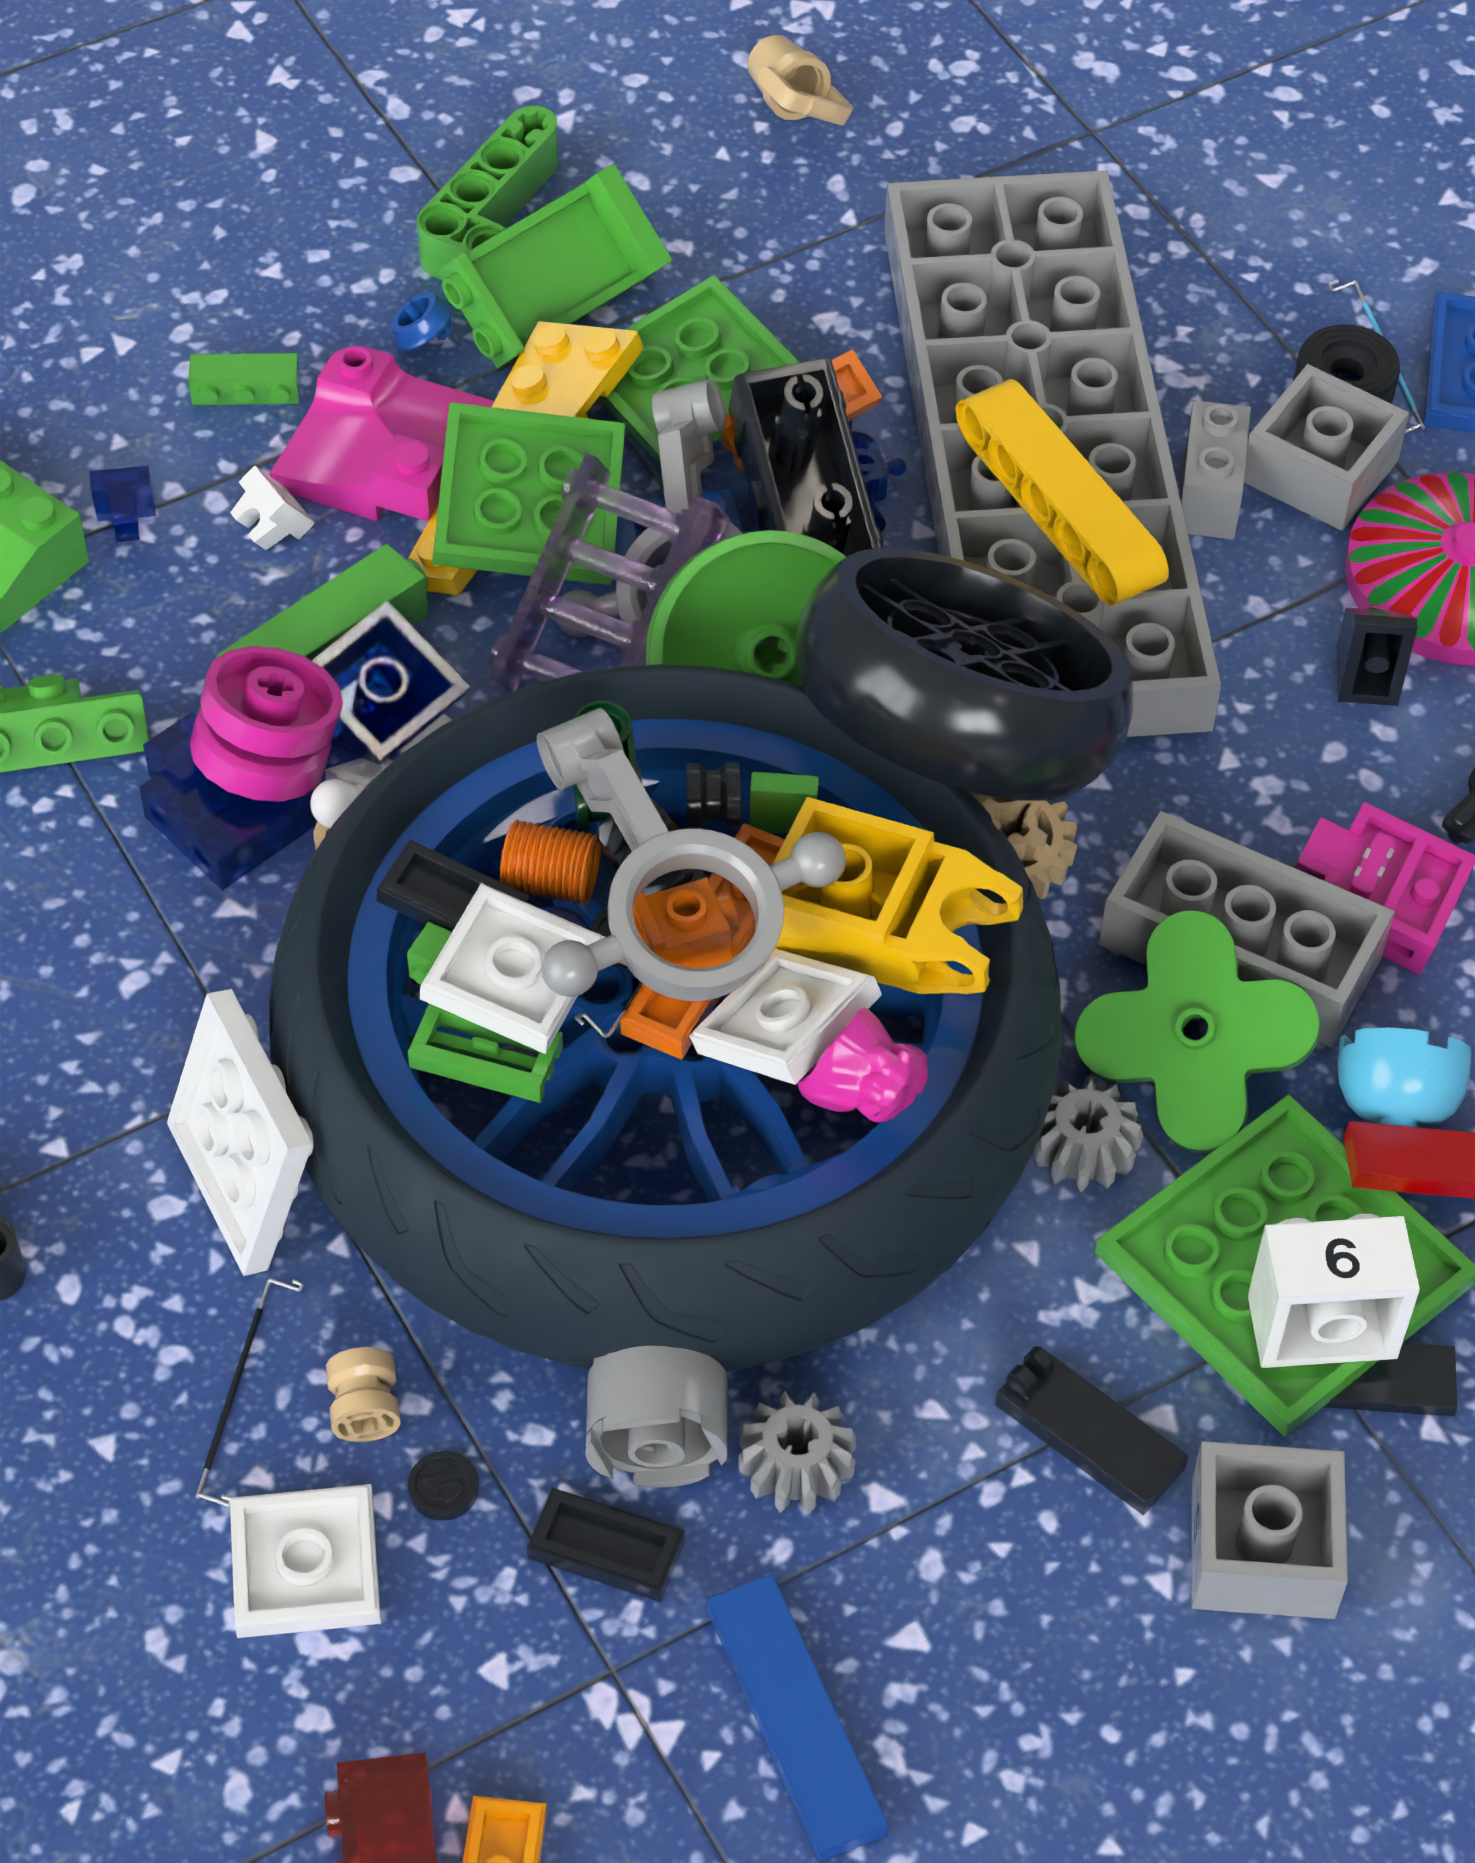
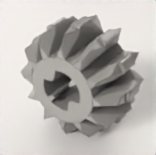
[1033,1076,1143,1193]
[738,1391,856,1514]

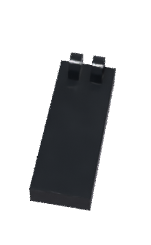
[995,1346,1189,1516]

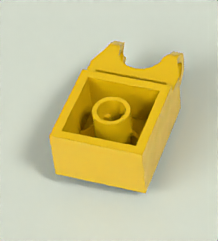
[773,797,1023,994]

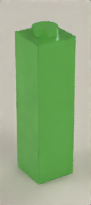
[217,543,429,679]

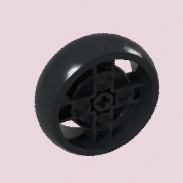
[796,548,1133,801]

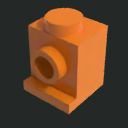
[633,877,739,968]

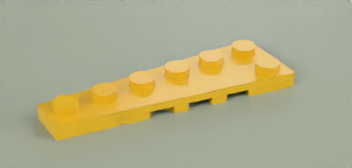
[408,321,644,596]

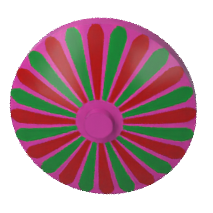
[1345,472,1475,666]

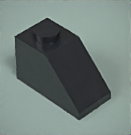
[1337,607,1418,706]

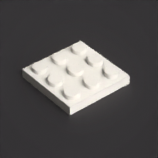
[167,989,313,1276]

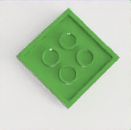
[598,275,800,466]
[432,402,625,585]

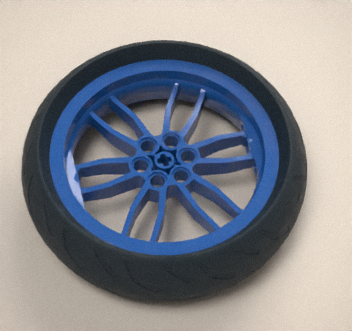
[269,664,1061,1372]

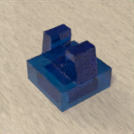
[89,466,156,542]

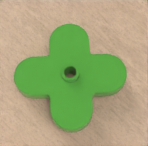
[1075,911,1320,1154]

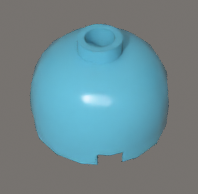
[1338,1027,1472,1128]

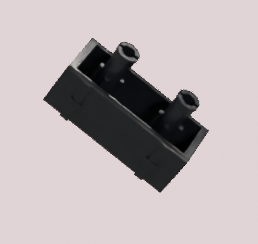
[728,358,883,557]

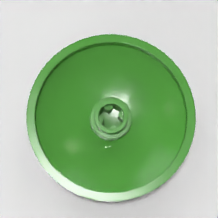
[646,530,846,686]

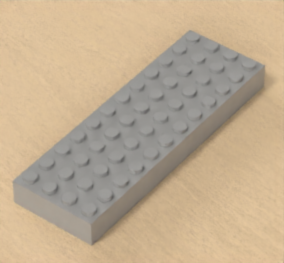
[884,170,1221,737]

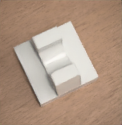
[230,466,315,550]

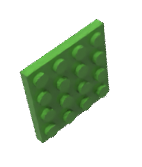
[1095,1094,1475,1437]

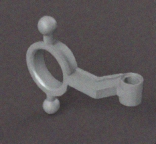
[555,378,743,648]
[537,708,846,1001]

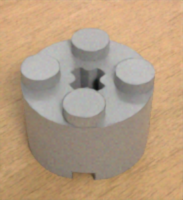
[585,1346,728,1488]

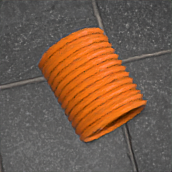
[500,819,601,906]

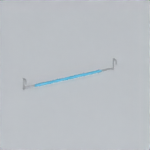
[1329,279,1425,433]

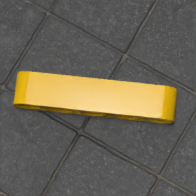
[955,379,1169,607]

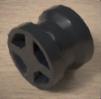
[686,762,741,829]

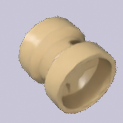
[326,1347,401,1442]

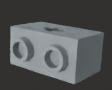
[1180,400,1251,540]

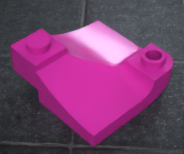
[269,346,494,522]

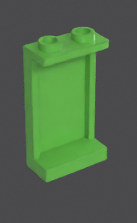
[437,163,673,369]

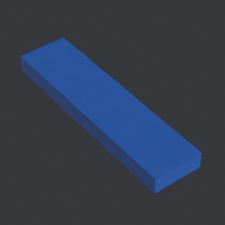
[706,1574,889,1862]

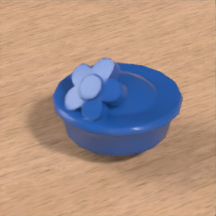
[391,291,453,351]

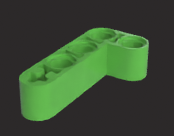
[417,106,559,281]

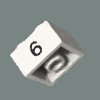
[1248,1214,1420,1368]

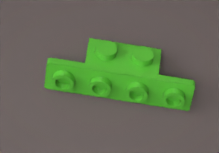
[0,674,150,773]

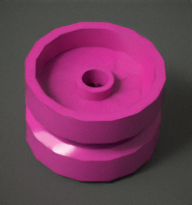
[189,646,343,802]

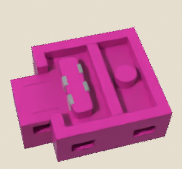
[1295,802,1475,975]

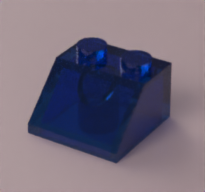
[311,601,470,765]

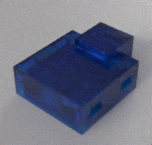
[139,712,318,891]

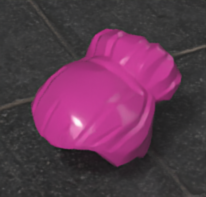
[797,1007,928,1122]

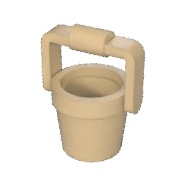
[747,35,854,126]

